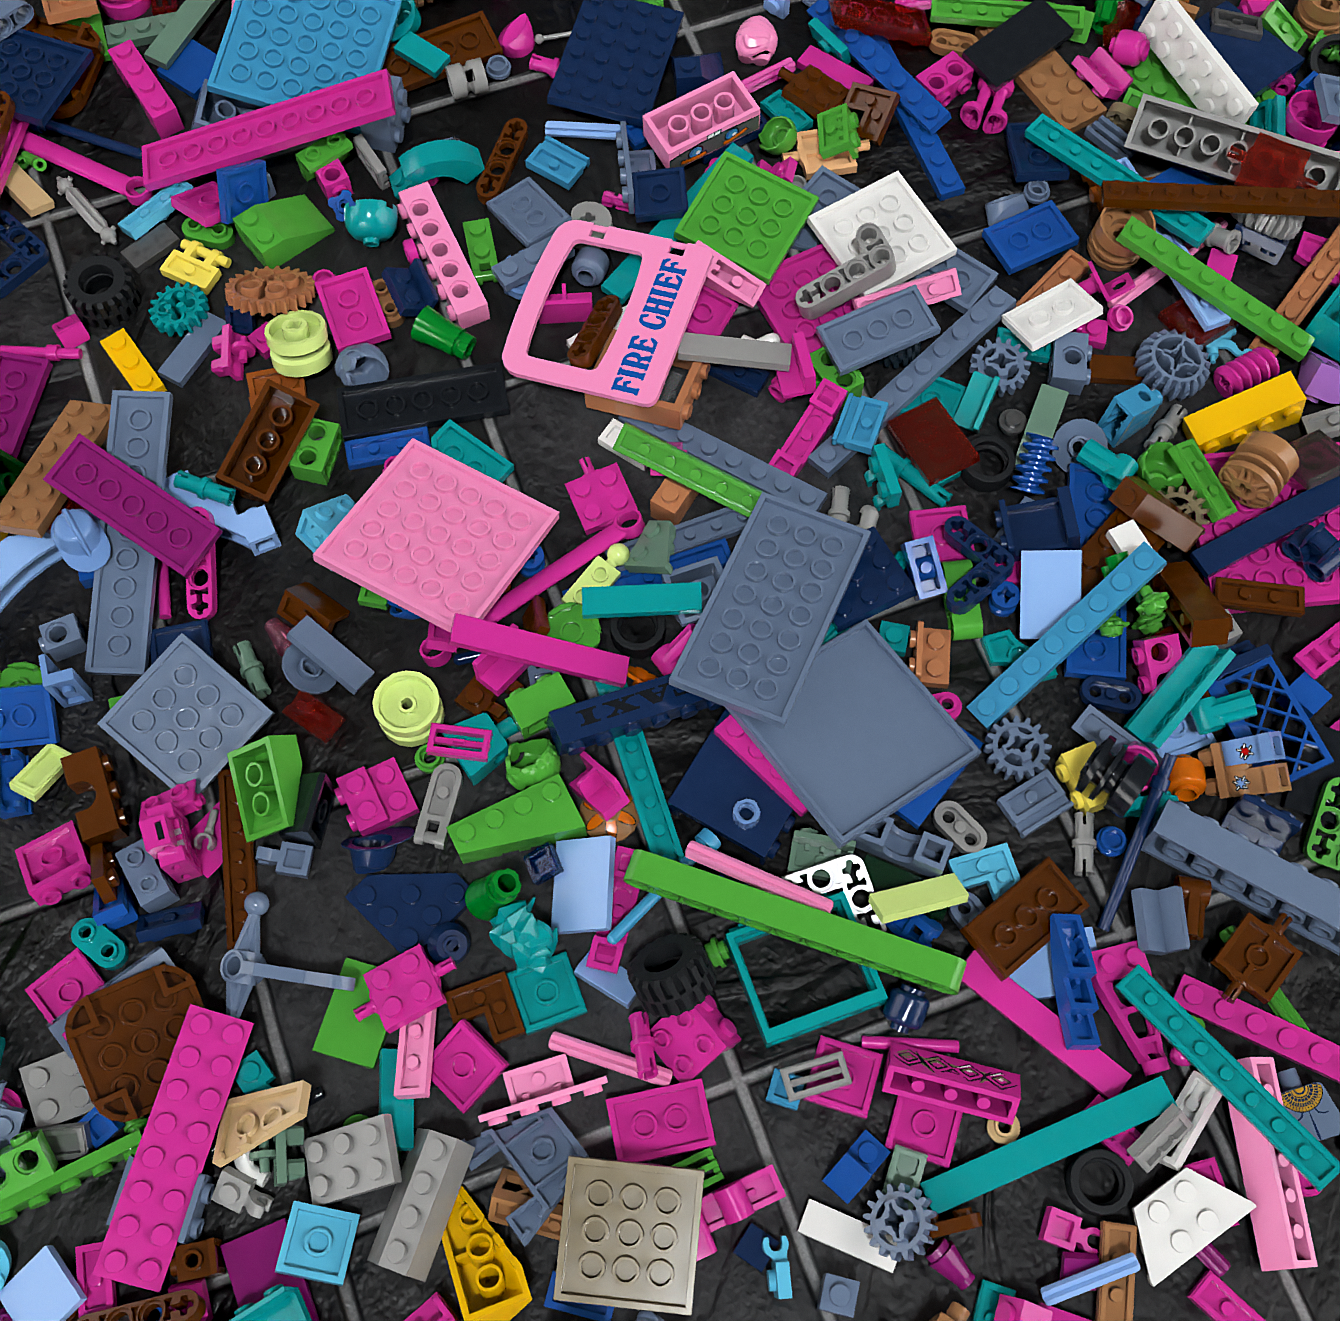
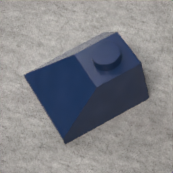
[671,52,724,98]

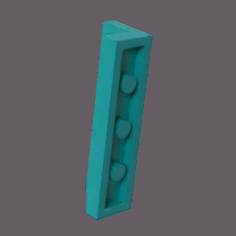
[1123,645,1236,749]

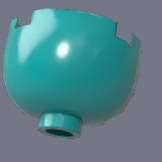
[344,199,398,247]

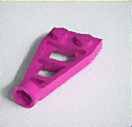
[1091,940,1171,1076]

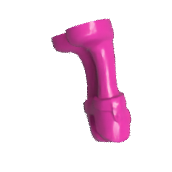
[960,77,1015,134]

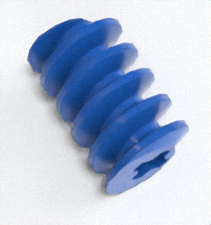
[1009,432,1059,495]

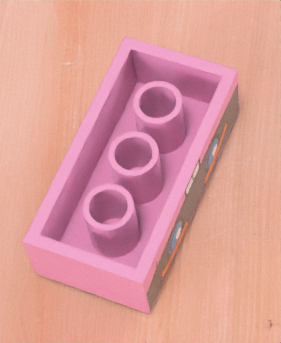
[642,71,760,168]

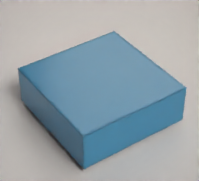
[765,1068,804,1111]

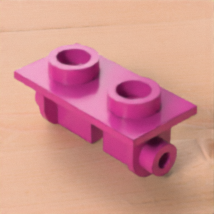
[139,779,206,821]

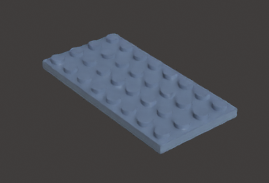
[669,491,871,729]

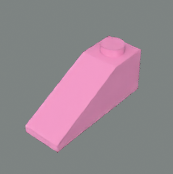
[695,240,767,308]

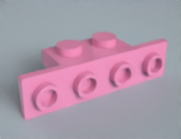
[478,1053,608,1126]

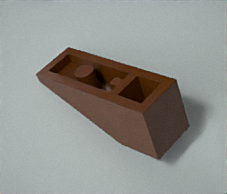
[1108,476,1205,552]

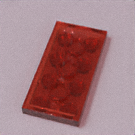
[828,0,933,46]

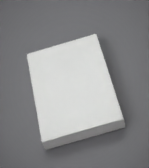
[1001,278,1103,352]

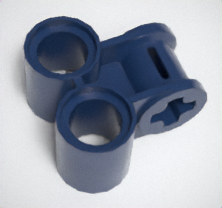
[1281,522,1340,583]

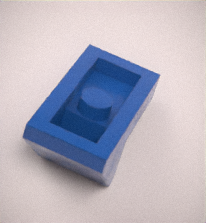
[92,875,138,931]
[822,1129,891,1204]

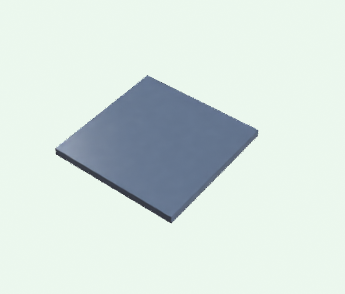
[725,619,981,849]

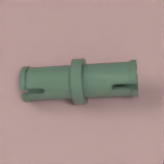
[233,640,271,699]

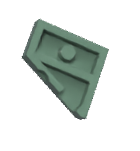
[623,520,676,575]

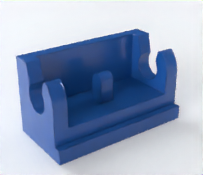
[0,749,33,819]

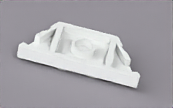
[1132,1167,1257,1287]

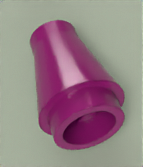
[924,1237,975,1291]

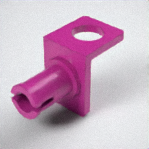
[1078,261,1136,302]

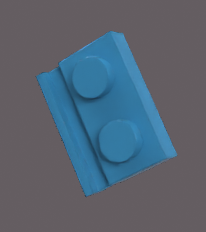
[525,135,590,190]
[832,393,889,455]

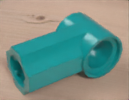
[1076,439,1139,491]
[1190,689,1258,735]

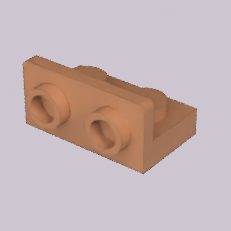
[907,621,951,689]

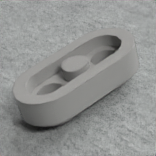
[932,801,987,855]

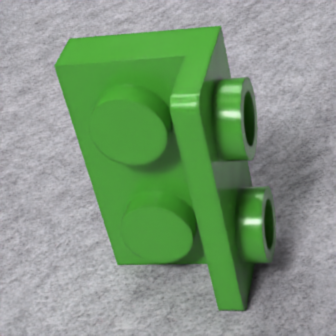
[817,103,861,159]
[295,132,353,182]

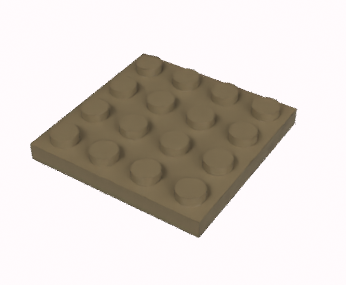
[553,1155,705,1316]

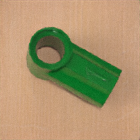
[1091,0,1123,35]

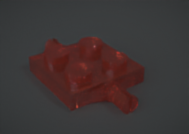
[1226,132,1319,189]

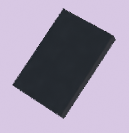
[1281,722,1340,826]

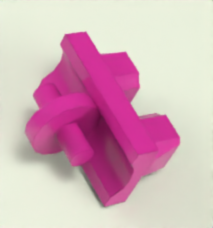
[211,324,256,381]

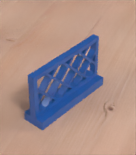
[1207,656,1334,797]

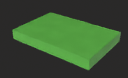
[312,958,388,1070]

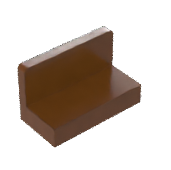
[277,582,350,634]

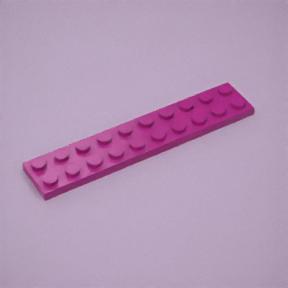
[141,68,396,192]

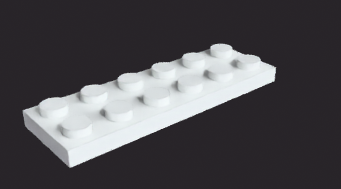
[1138,0,1259,124]

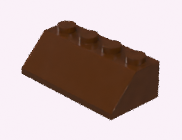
[215,379,320,503]

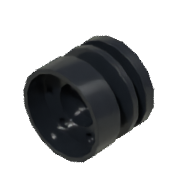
[1075,735,1157,819]

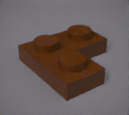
[844,82,901,146]
[444,971,526,1045]

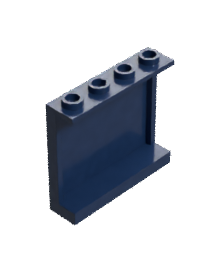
[1194,0,1305,98]
[668,709,797,865]

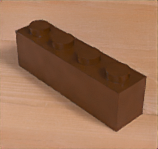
[1151,561,1233,648]

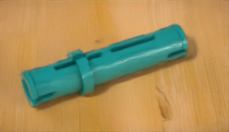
[885,444,953,508]

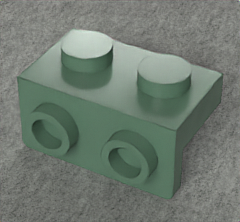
[787,828,856,885]

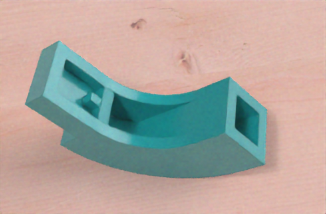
[389,140,485,200]

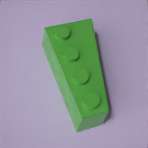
[446,773,587,864]

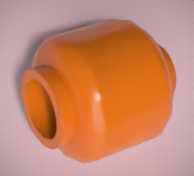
[1168,754,1207,802]

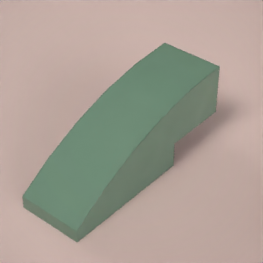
[1014,383,1069,471]

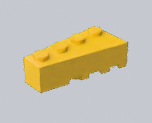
[1182,371,1307,454]

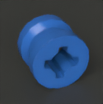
[519,546,546,578]
[987,581,1020,617]

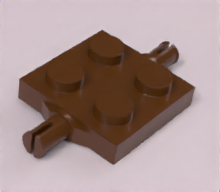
[777,64,852,119]
[1210,912,1303,1005]

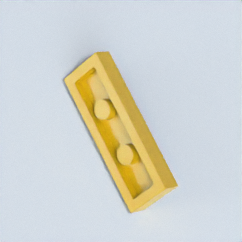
[99,328,167,392]

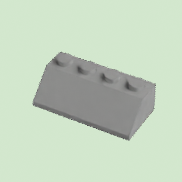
[367,1128,475,1282]

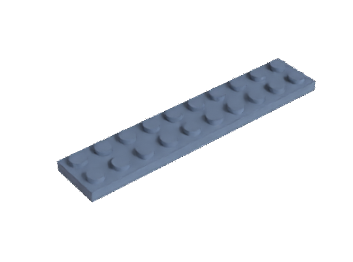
[84,390,173,676]

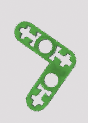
[1303,777,1340,872]

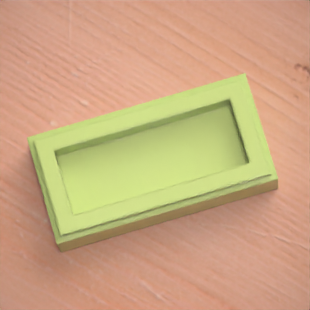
[9,744,73,802]

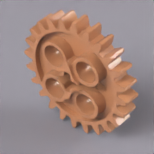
[224,266,316,316]

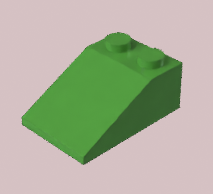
[232,194,335,269]
[227,735,302,843]

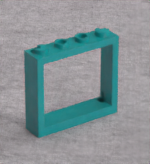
[725,891,888,1048]

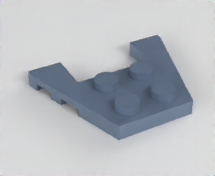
[461,1107,589,1247]

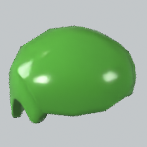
[758,116,797,156]

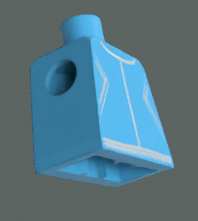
[1097,383,1163,448]

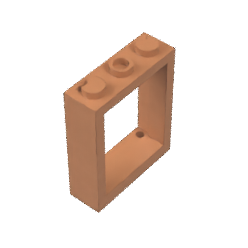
[584,329,711,430]

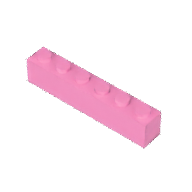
[1227,1057,1318,1272]

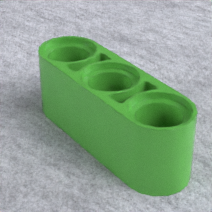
[940,559,983,641]

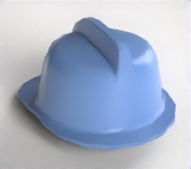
[50,508,111,573]

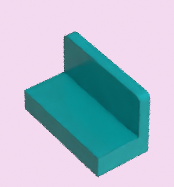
[952,371,1001,434]

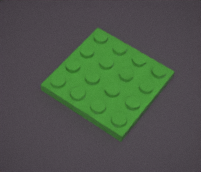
[674,151,819,285]

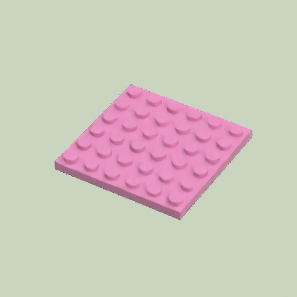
[313,438,559,632]

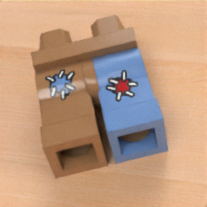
[1198,731,1292,799]

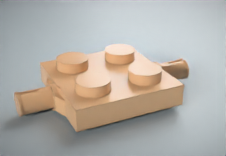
[781,129,870,181]

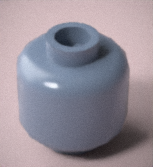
[571,246,610,287]

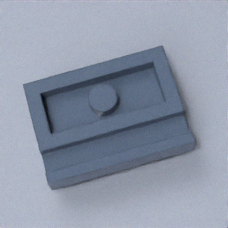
[996,768,1074,839]

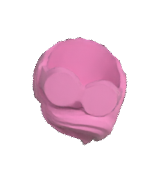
[735,15,778,66]

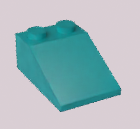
[1305,284,1340,363]

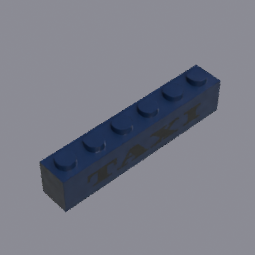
[546,673,722,756]

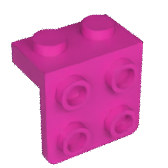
[650,995,742,1083]

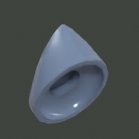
[985,192,1029,227]

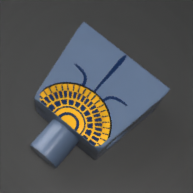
[1277,1067,1340,1141]

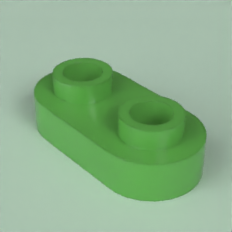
[182,218,236,250]

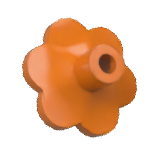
[627,666,658,686]

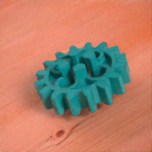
[148,282,210,337]

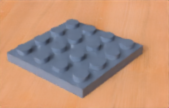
[97,633,275,794]

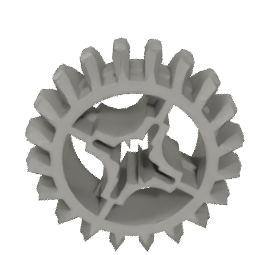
[1230,213,1305,240]

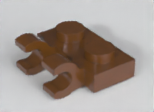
[454,676,525,723]

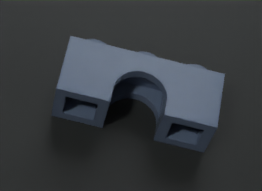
[854,817,954,878]

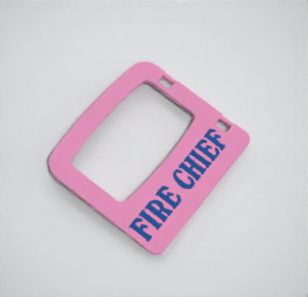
[502,220,713,407]

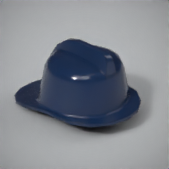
[341,827,415,874]

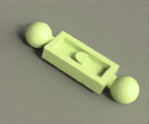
[561,543,630,605]

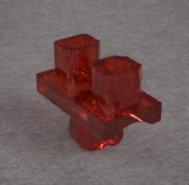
[282,691,345,744]

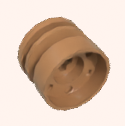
[1292,0,1340,40]
[1087,207,1156,272]
[1218,431,1299,509]

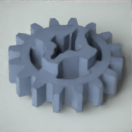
[969,337,1031,397]
[983,715,1052,782]
[863,1183,938,1262]

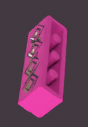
[882,1042,1021,1125]

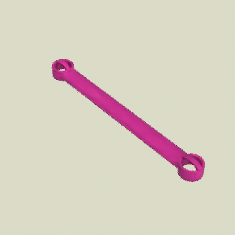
[20,131,153,206]
[419,508,645,668]

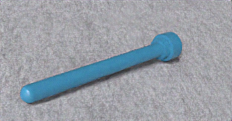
[607,828,721,945]

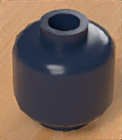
[883,983,930,1034]

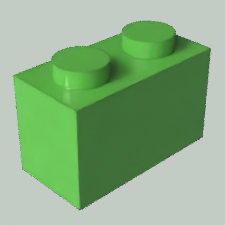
[504,671,576,740]

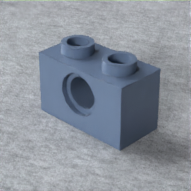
[1047,332,1093,396]
[115,838,180,913]

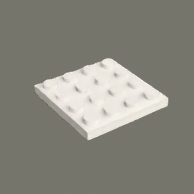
[807,171,957,296]

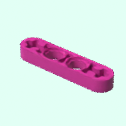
[186,506,218,620]

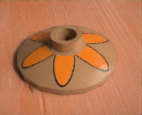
[580,787,639,842]

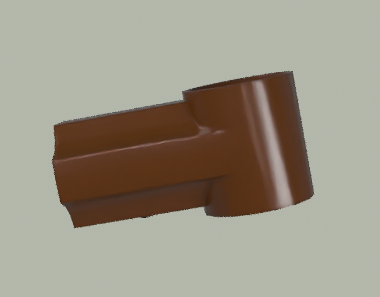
[1173,875,1212,941]

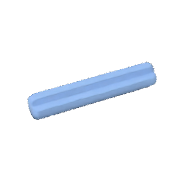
[545,121,621,140]
[1040,1252,1140,1306]

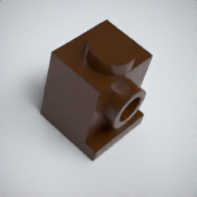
[169,1238,226,1283]

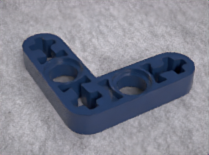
[0,210,50,300]
[944,516,1015,615]

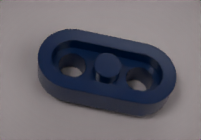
[1079,675,1142,714]

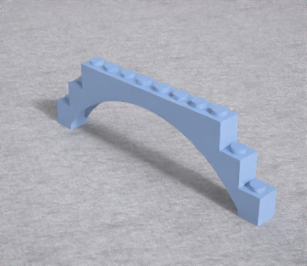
[0,470,282,613]

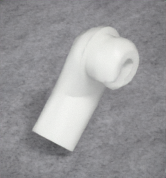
[234,1147,271,1188]

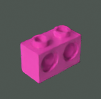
[915,51,974,107]
[1132,633,1182,699]

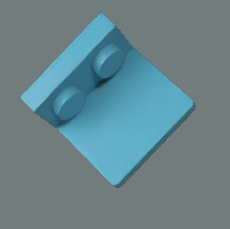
[295,494,356,571]

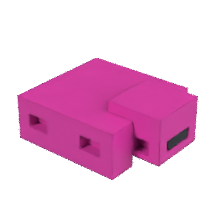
[139,802,202,884]

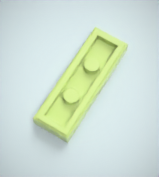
[868,873,969,924]

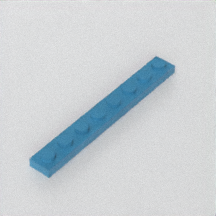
[966,541,1167,730]

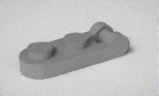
[414,763,463,850]

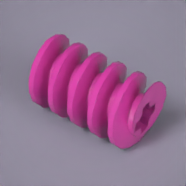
[1213,346,1280,399]

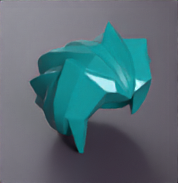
[489,896,558,973]

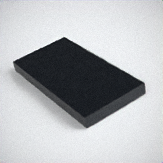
[962,0,1075,92]

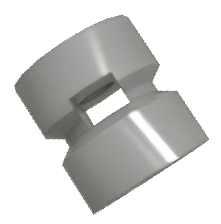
[445,57,489,100]

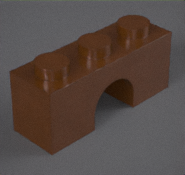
[60,746,130,847]

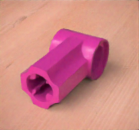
[651,623,696,676]

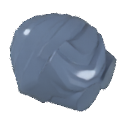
[335,342,390,386]

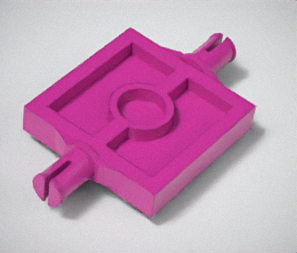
[565,457,638,543]
[353,944,457,1034]

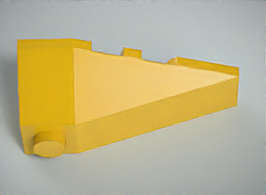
[442,1186,533,1321]

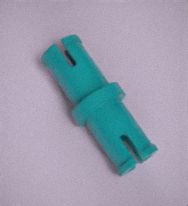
[173,470,236,506]

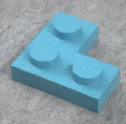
[947,842,1021,902]

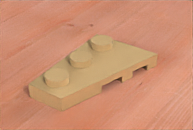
[212,1080,312,1168]

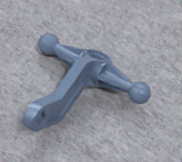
[220,891,356,1019]

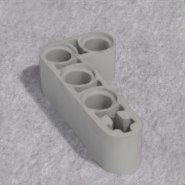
[795,223,896,320]

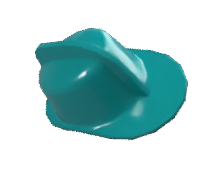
[391,0,421,42]

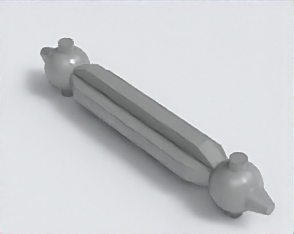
[56,176,117,245]

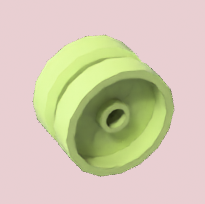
[264,310,333,377]
[372,670,445,747]

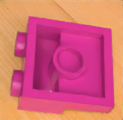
[334,757,420,836]
[15,820,91,907]

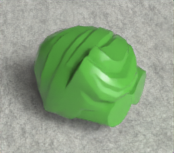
[1136,441,1184,494]
[505,738,561,791]

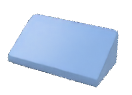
[574,951,637,1009]

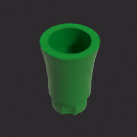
[411,305,476,360]
[465,868,522,921]

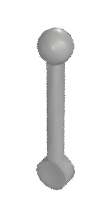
[534,31,572,44]

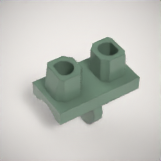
[249,1125,305,1187]

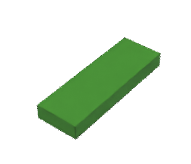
[1168,438,1238,523]

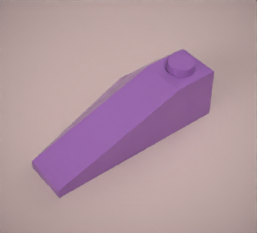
[1297,351,1340,404]

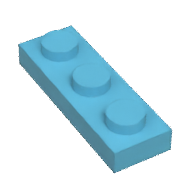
[118,181,193,241]

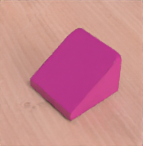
[51,313,90,348]

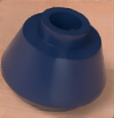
[427,922,471,965]

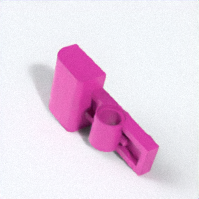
[697,1164,786,1261]

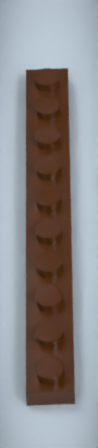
[1101,180,1340,217]

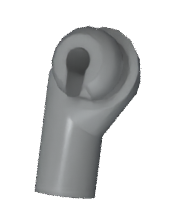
[855,505,879,530]

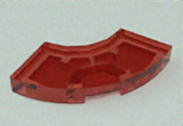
[1103,0,1141,52]

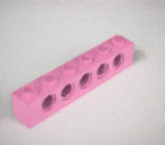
[397,181,490,329]

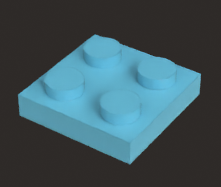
[275,1201,360,1286]

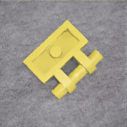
[160,239,232,295]

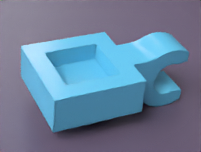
[761,1236,793,1299]

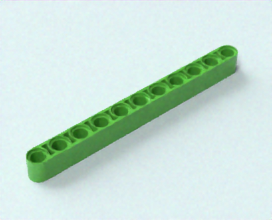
[623,849,967,995]

